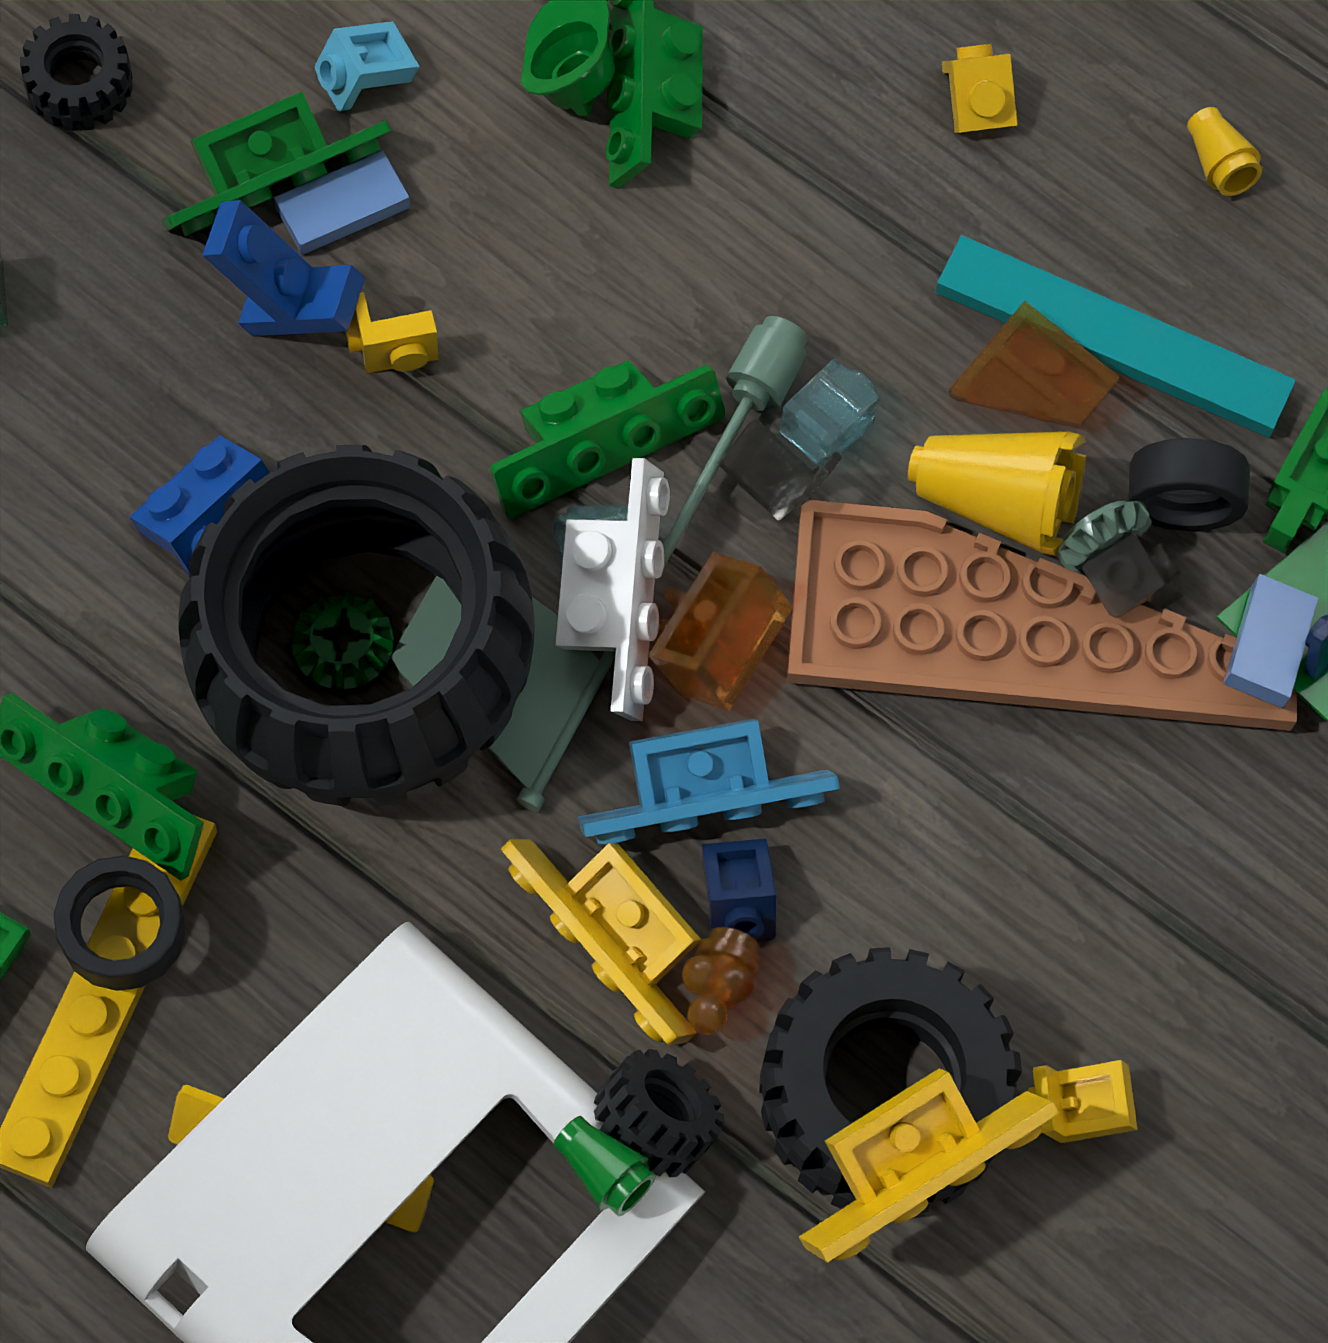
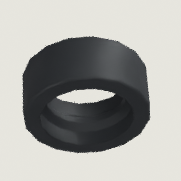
[1128,438,1250,531]
[53,855,186,991]

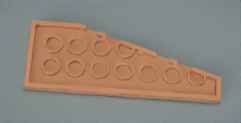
[786,499,1297,731]

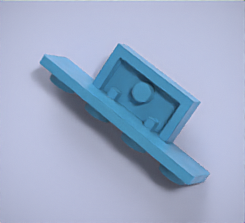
[577,718,840,844]

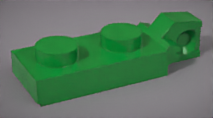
[1263,388,1328,554]

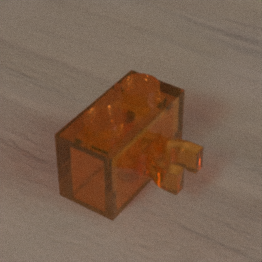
[648,552,793,711]

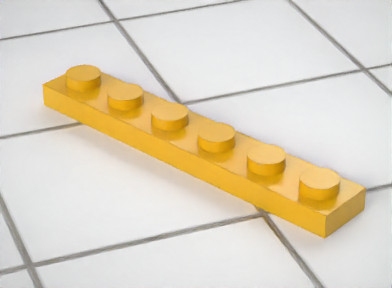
[0,815,217,1188]

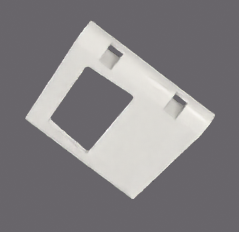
[86,922,705,1343]

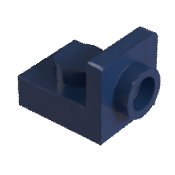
[702,839,776,945]

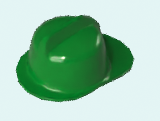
[521,0,615,117]

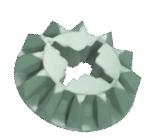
[1057,501,1152,572]

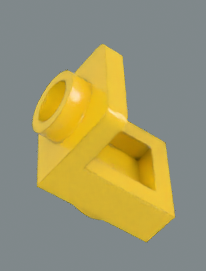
[942,44,1017,133]
[345,292,439,374]
[1028,1060,1138,1143]

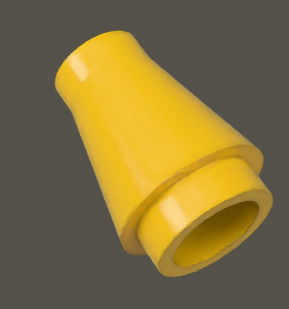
[1187,107,1262,196]

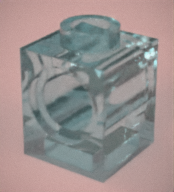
[779,358,880,471]

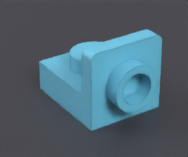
[315,21,420,111]

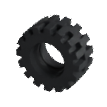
[20,14,133,131]
[594,1049,724,1177]

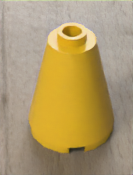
[908,431,1086,556]

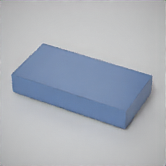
[274,150,410,256]
[1223,574,1318,708]

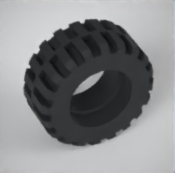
[759,947,1022,1214]

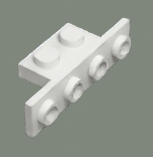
[555,458,670,721]

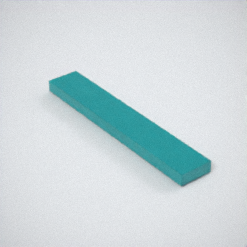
[935,235,1296,438]

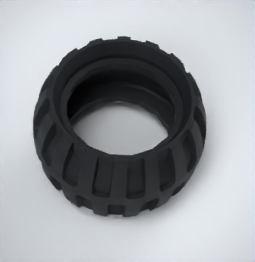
[178,445,535,806]

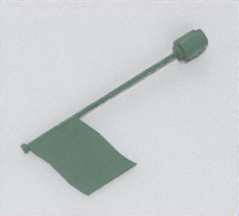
[391,316,808,812]

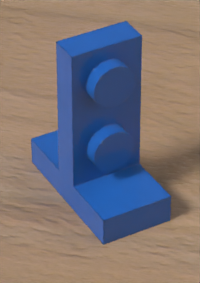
[202,200,365,336]

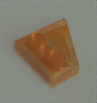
[949,301,1120,428]

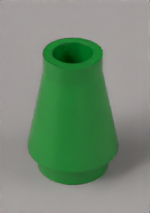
[553,1116,656,1216]

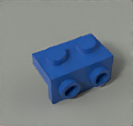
[129,435,270,576]

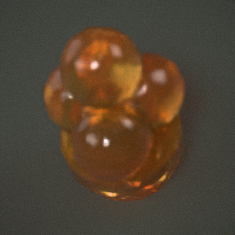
[682,927,760,1035]

